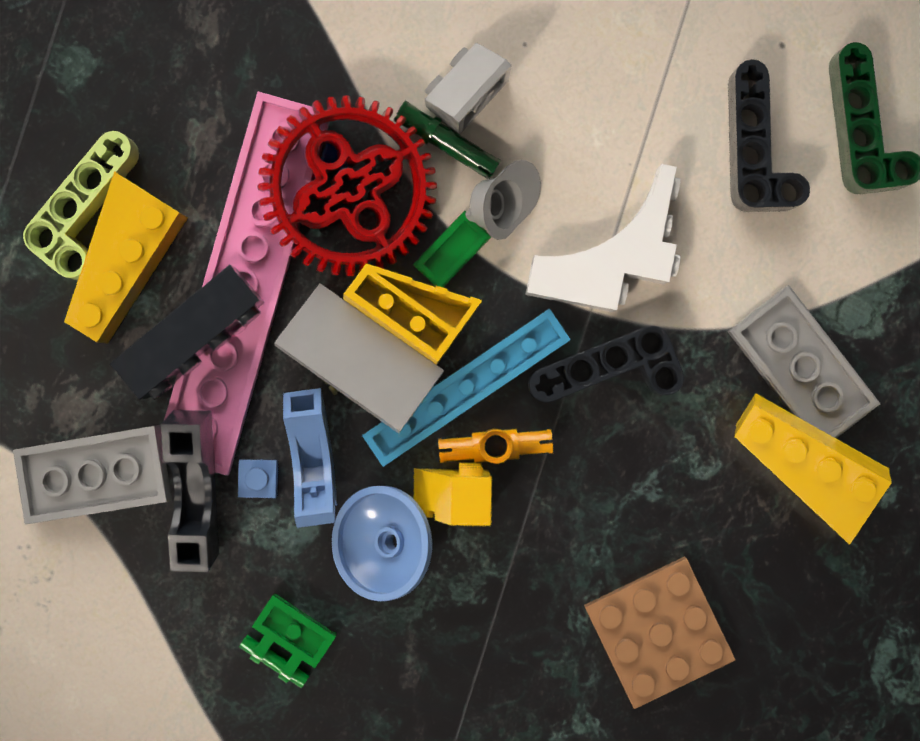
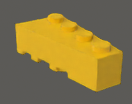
[64,172,188,344]

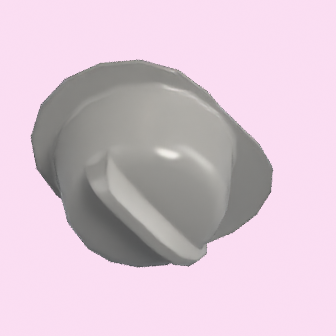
[465,160,541,240]

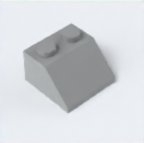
[425,43,511,135]

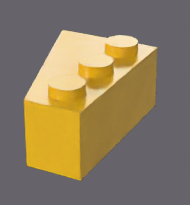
[413,462,492,526]

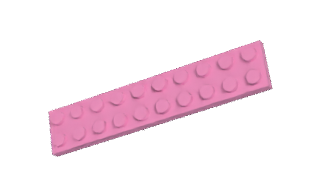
[164,92,330,475]

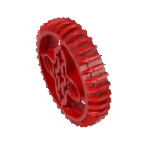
[257,95,437,276]

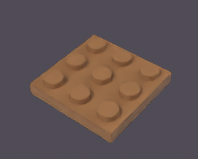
[584,557,735,709]

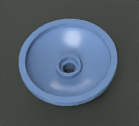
[332,486,432,601]

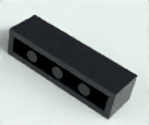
[110,265,265,400]

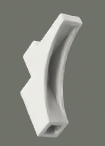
[525,164,680,312]

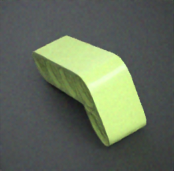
[23,131,139,280]

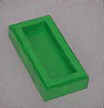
[413,211,492,288]

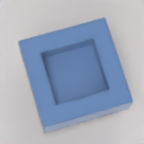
[238,459,278,498]

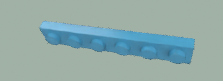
[362,309,571,467]

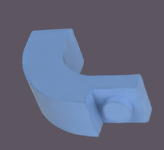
[283,388,337,528]

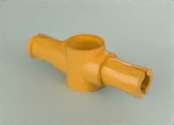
[438,428,553,464]

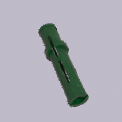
[393,100,501,179]

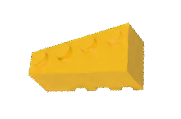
[734,393,892,545]

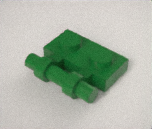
[239,593,337,688]

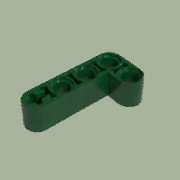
[829,42,920,194]

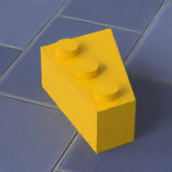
[343,264,482,365]

